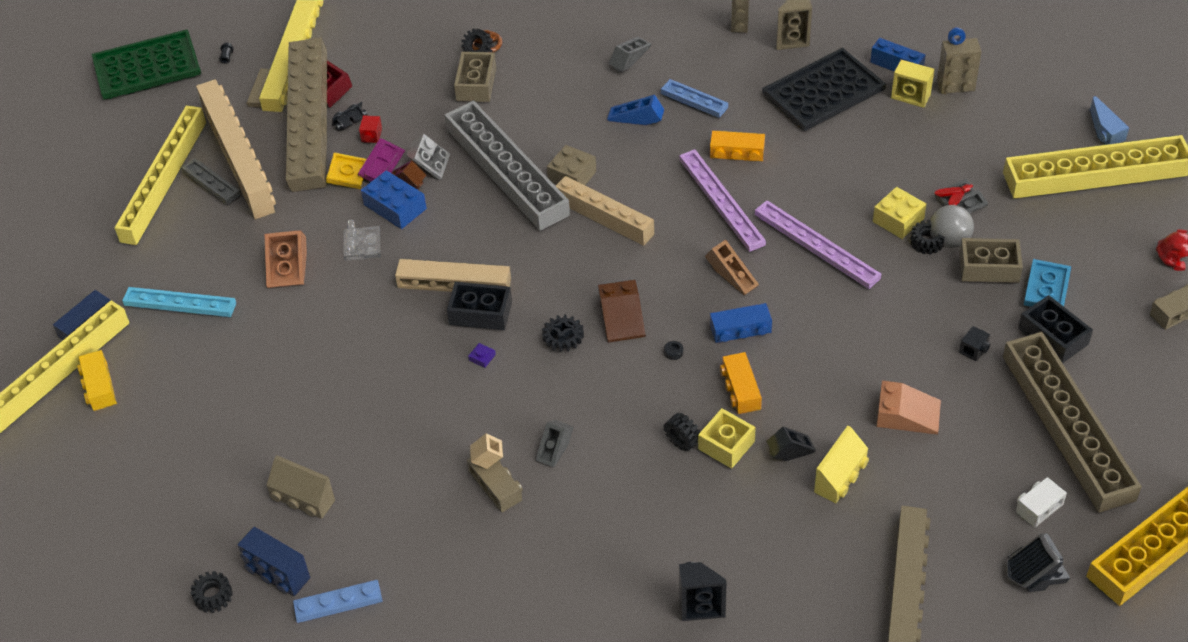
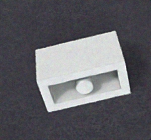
[1016,477,1067,528]

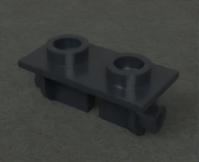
[332,102,368,131]

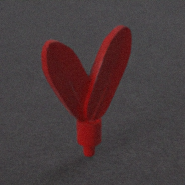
[935,184,973,205]

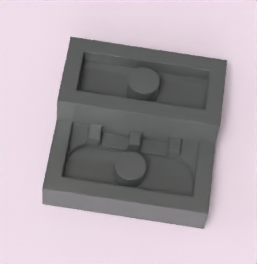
[935,179,988,214]

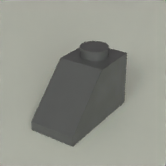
[535,420,574,467]

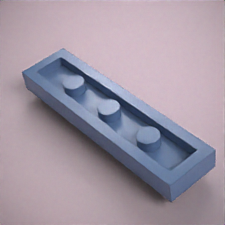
[661,79,728,118]
[293,580,383,623]

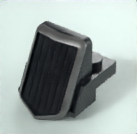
[1006,533,1070,592]

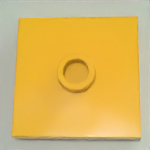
[326,153,367,189]

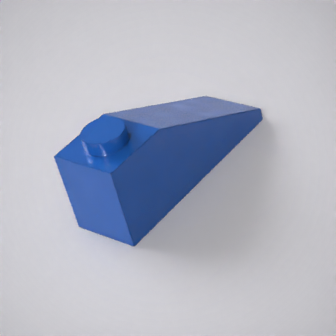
[607,94,664,125]

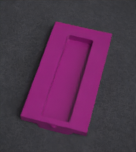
[358,138,405,182]

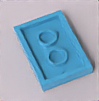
[1024,259,1071,307]

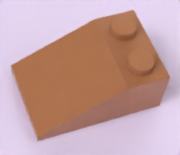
[265,230,307,288]
[877,381,941,435]

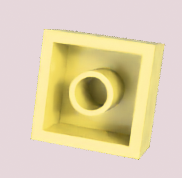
[891,60,934,108]
[873,187,926,239]
[698,408,756,469]

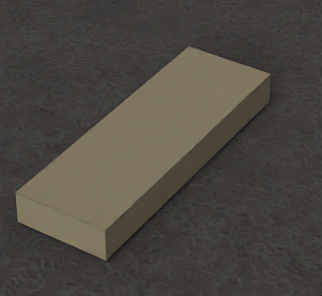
[247,68,270,108]

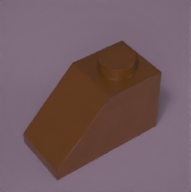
[392,160,426,189]

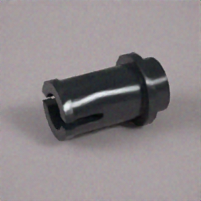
[219,42,234,64]

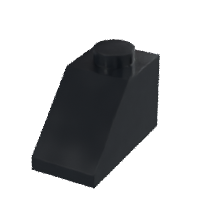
[766,426,816,461]

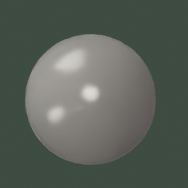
[930,205,974,248]

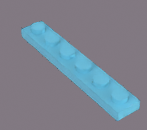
[122,287,236,317]

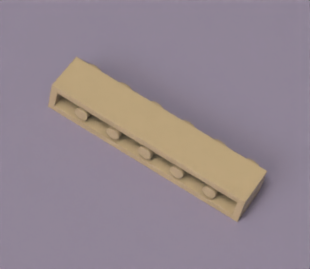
[556,176,654,246]
[395,259,511,292]

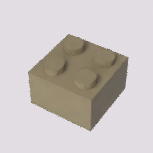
[547,145,597,185]

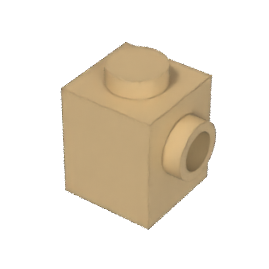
[470,434,503,469]

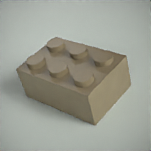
[937,38,982,94]
[454,52,496,102]
[959,238,1023,283]

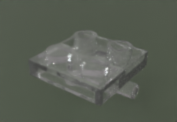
[343,220,381,261]

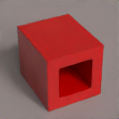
[359,116,382,143]

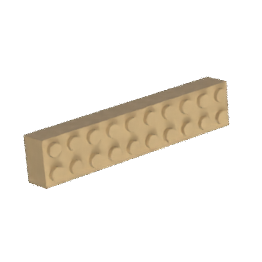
[196,79,276,219]

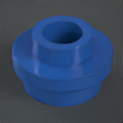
[948,27,966,45]

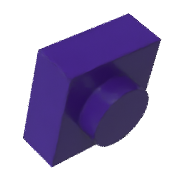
[468,343,496,368]

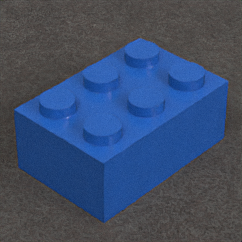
[361,170,427,229]

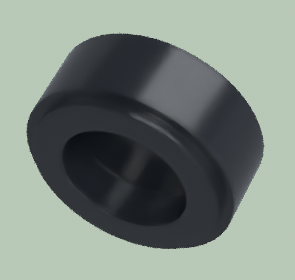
[664,341,684,360]

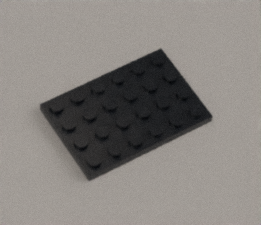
[762,47,886,131]

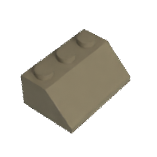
[776,0,812,50]
[267,455,335,519]

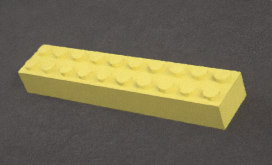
[1003,135,1188,199]

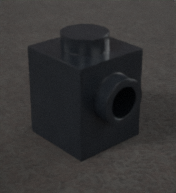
[959,326,991,361]

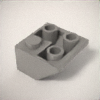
[407,134,450,180]

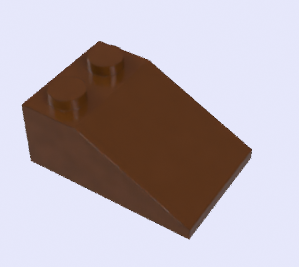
[598,280,646,343]

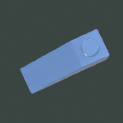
[1090,96,1129,145]

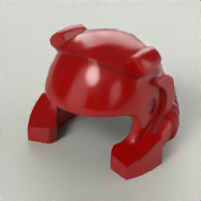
[1156,229,1188,271]

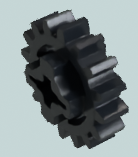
[542,314,584,352]

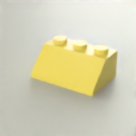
[814,426,869,503]

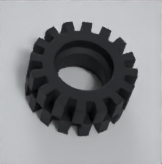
[461,28,494,52]
[910,220,945,255]
[663,412,701,451]
[190,571,233,613]

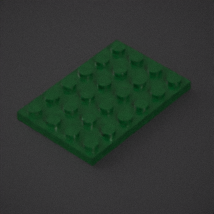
[91,29,202,100]

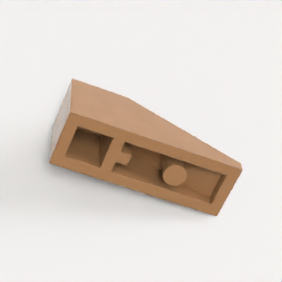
[705,240,759,295]

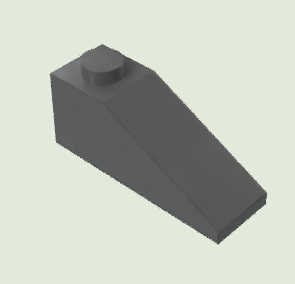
[609,37,652,72]

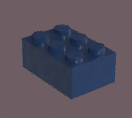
[237,526,311,596]

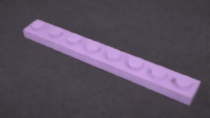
[679,149,766,252]
[755,201,881,289]

